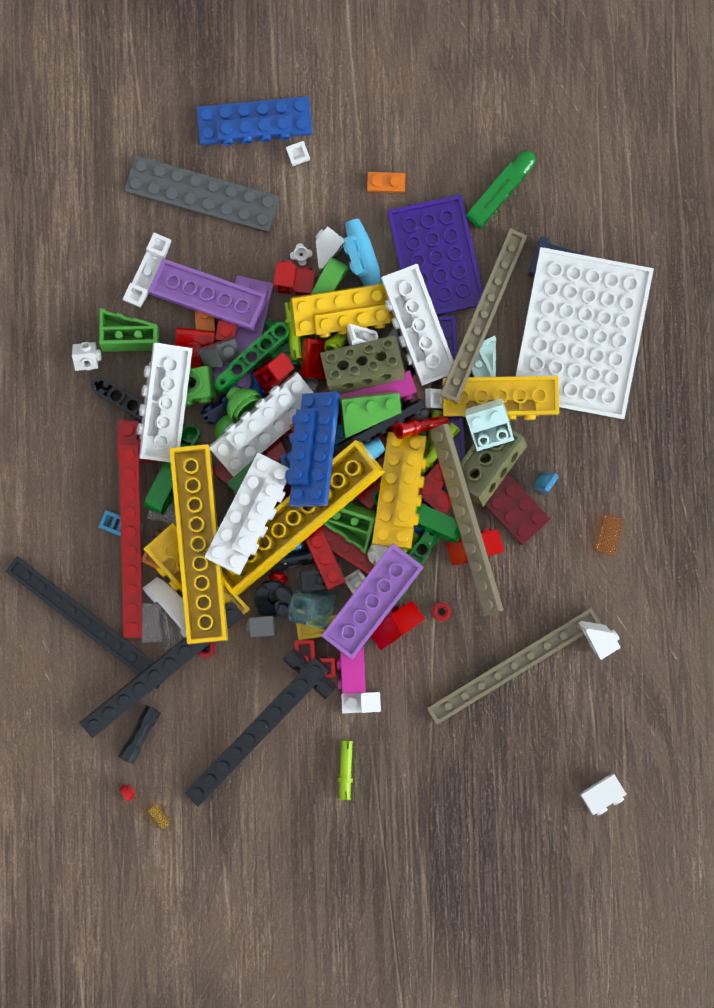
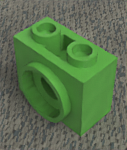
[185,366,217,407]

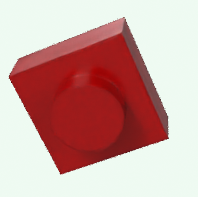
[215,321,237,341]

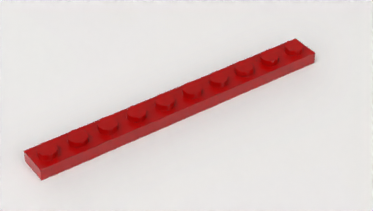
[264,438,346,591]
[119,445,143,638]
[213,461,374,574]

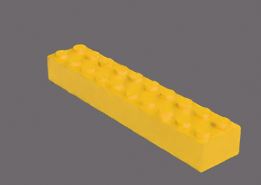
[222,440,385,595]
[169,444,228,644]

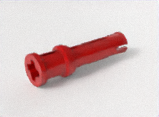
[393,415,449,439]

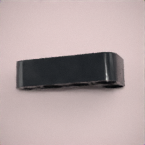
[91,377,144,422]

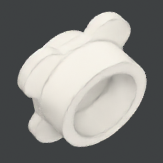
[290,243,313,266]

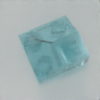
[288,587,337,629]

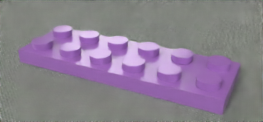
[148,258,268,331]
[214,275,274,390]
[321,543,424,660]

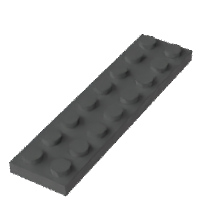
[124,155,280,233]

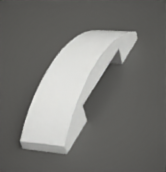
[123,233,171,307]
[142,577,186,637]

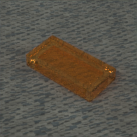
[595,514,624,556]

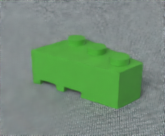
[99,308,160,352]
[340,391,401,438]
[324,503,377,554]

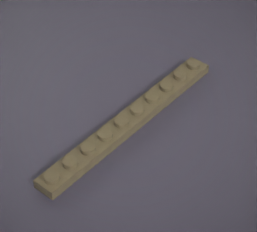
[439,228,527,404]
[430,424,504,616]
[427,608,601,725]

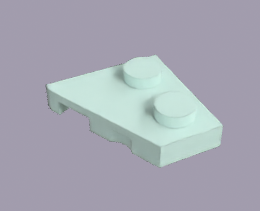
[471,336,496,377]

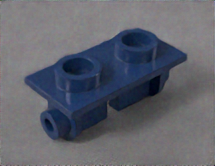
[200,393,228,425]

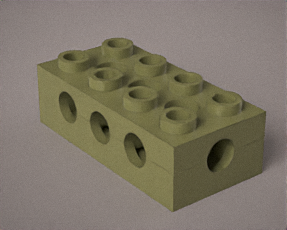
[320,335,405,394]
[460,430,527,507]

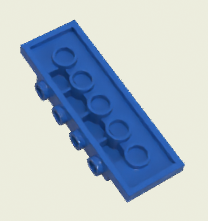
[197,96,312,146]
[285,391,340,507]

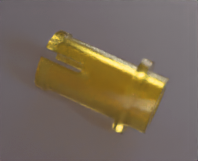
[147,804,170,830]

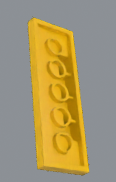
[290,283,394,337]
[443,376,559,421]
[372,432,427,550]
[143,523,250,630]

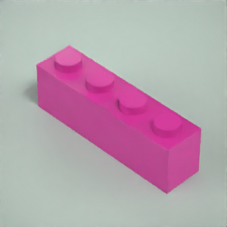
[339,371,417,409]
[336,645,366,694]

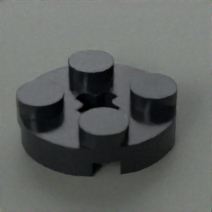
[254,579,293,617]

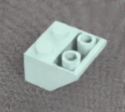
[465,398,514,451]

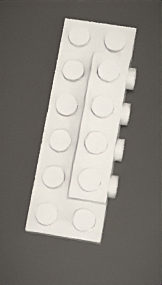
[381,264,453,386]
[137,343,192,462]
[210,372,314,477]
[204,453,289,575]

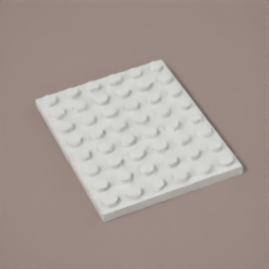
[515,247,654,419]

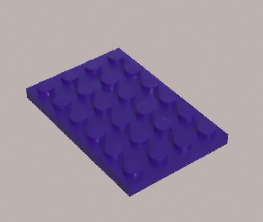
[387,195,483,315]

